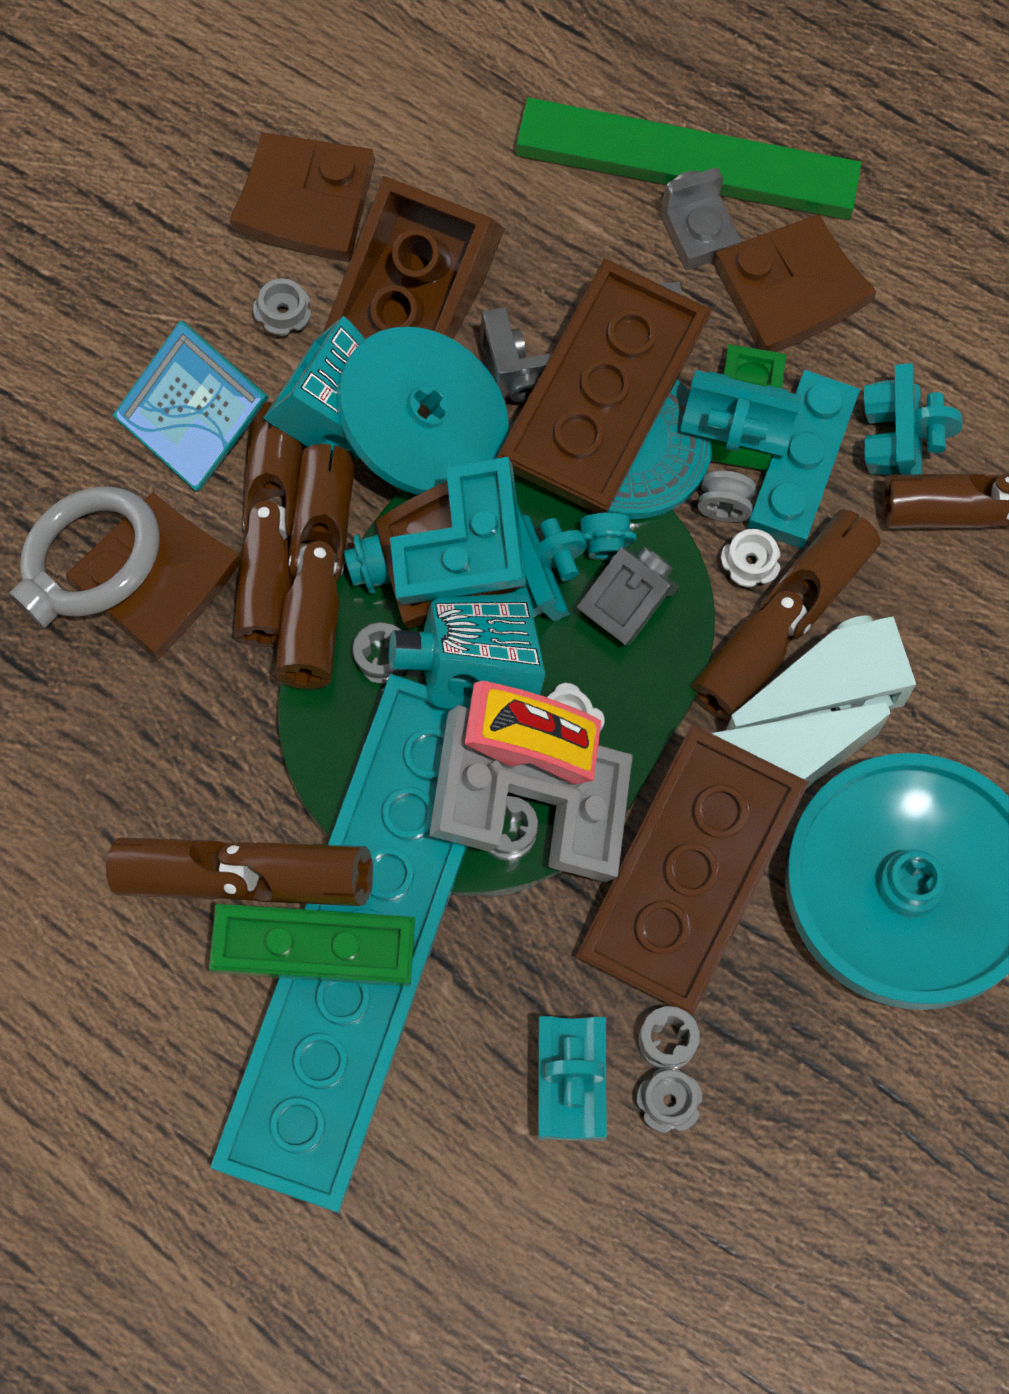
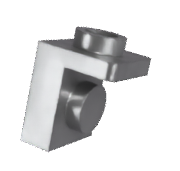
[660,168,742,271]
[479,307,552,402]
[577,546,680,645]

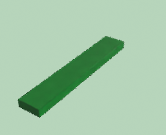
[515,97,861,220]

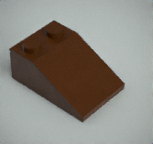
[323,175,505,340]

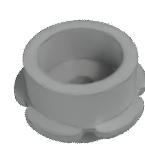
[253,278,311,336]
[637,1067,702,1133]

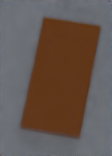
[497,258,712,514]
[576,724,809,1016]

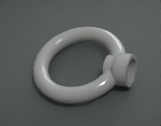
[9,487,160,629]

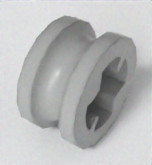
[698,470,756,523]
[353,622,405,684]
[487,796,538,861]
[638,1006,700,1069]

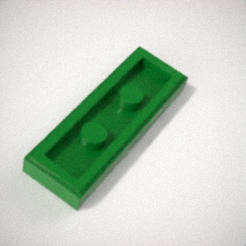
[209,904,416,987]

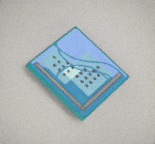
[112,320,270,491]

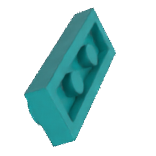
[746,370,860,550]

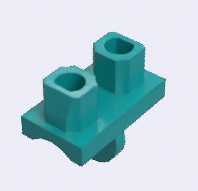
[864,363,963,475]
[680,370,802,457]
[506,503,587,622]
[538,1016,607,1141]

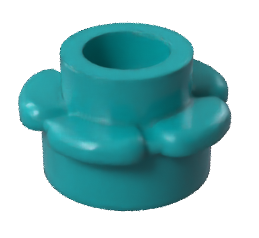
[580,513,637,560]
[344,534,391,594]

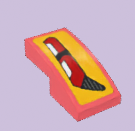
[465,681,602,785]

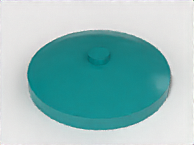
[785,753,1009,1010]

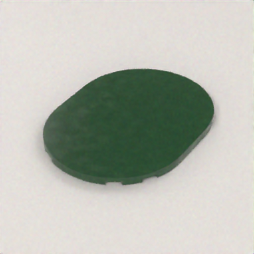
[278,474,715,897]

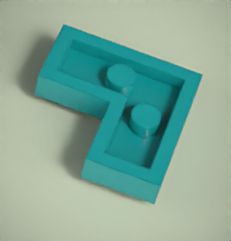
[390,457,526,605]

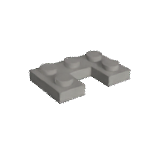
[429,705,633,882]

